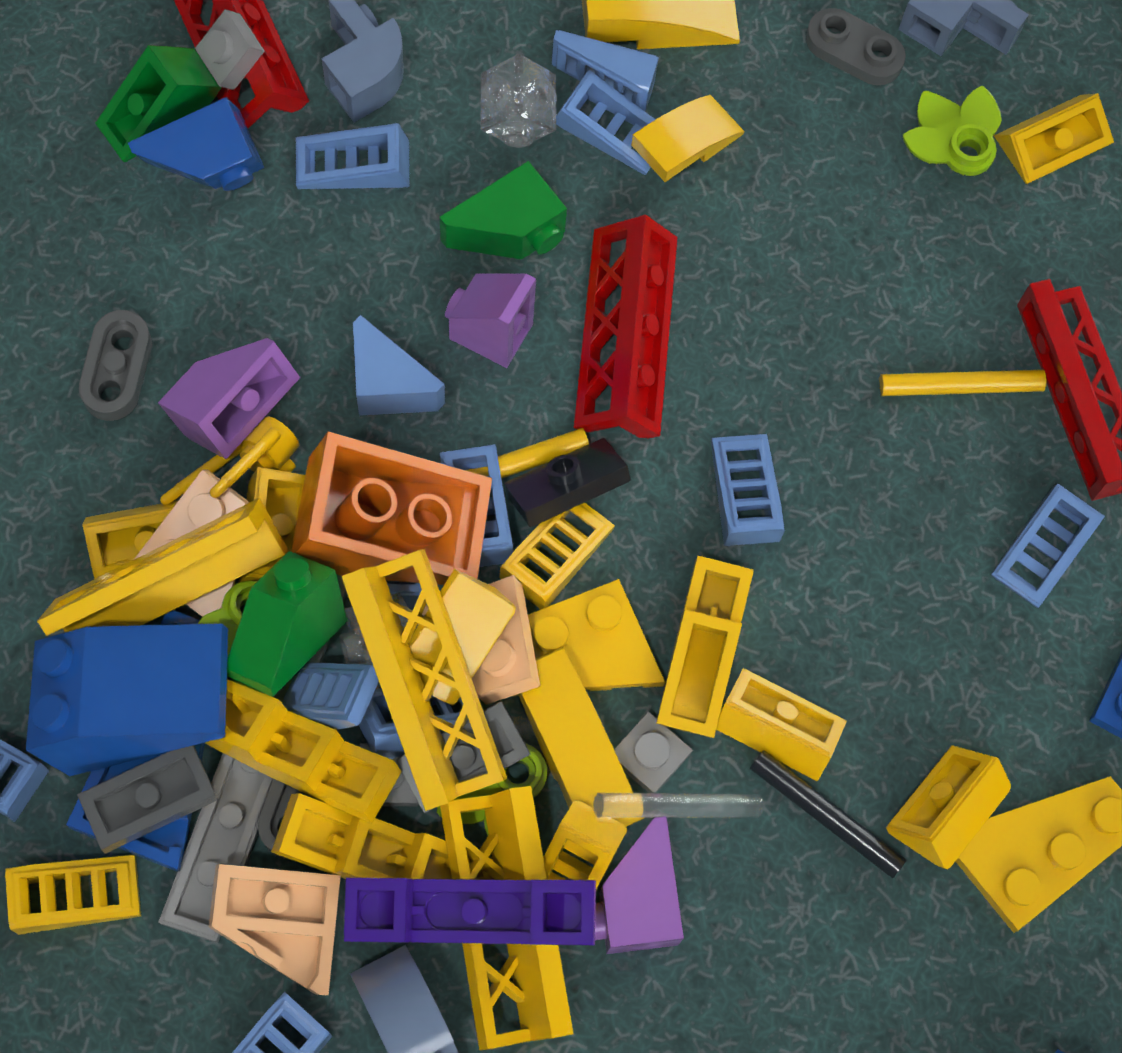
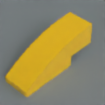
[582,0,740,49]
[656,556,754,738]
[518,648,644,827]

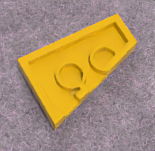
[513,579,665,696]
[955,776,1122,933]

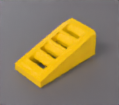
[500,503,615,610]
[543,801,627,890]
[5,855,141,935]

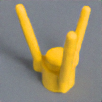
[160,416,300,505]

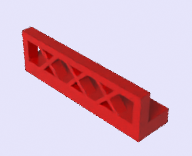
[174,0,309,128]
[574,214,678,439]
[1017,279,1122,501]

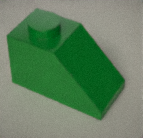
[95,45,222,162]
[440,161,567,260]
[227,551,347,697]

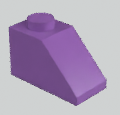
[445,274,536,368]
[158,338,300,459]
[595,816,684,954]

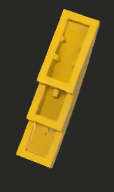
[205,679,402,823]
[271,793,495,880]

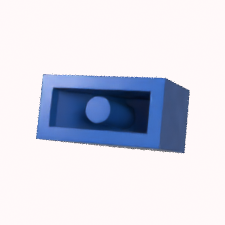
[128,97,265,191]

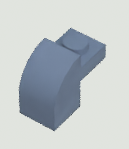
[322,0,404,123]
[898,0,1029,56]
[350,945,459,1053]

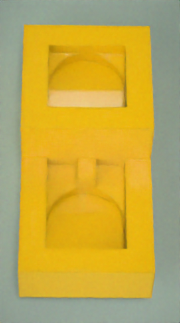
[631,95,744,182]

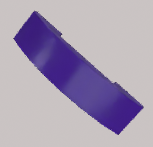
[344,878,596,946]

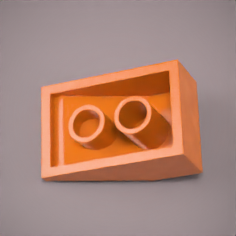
[291,432,492,585]

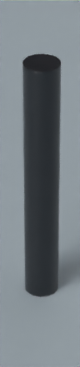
[750,750,907,879]

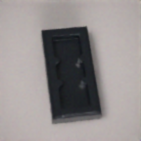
[504,437,631,527]

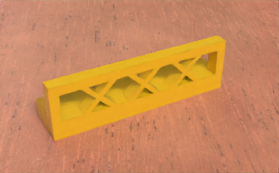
[37,498,288,636]
[341,549,507,811]
[440,786,574,1051]

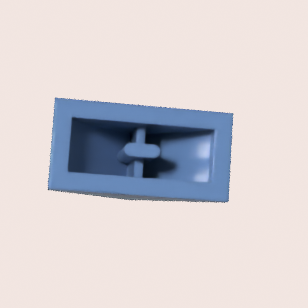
[353,315,445,416]

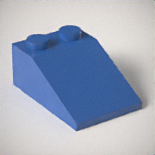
[26,623,228,776]

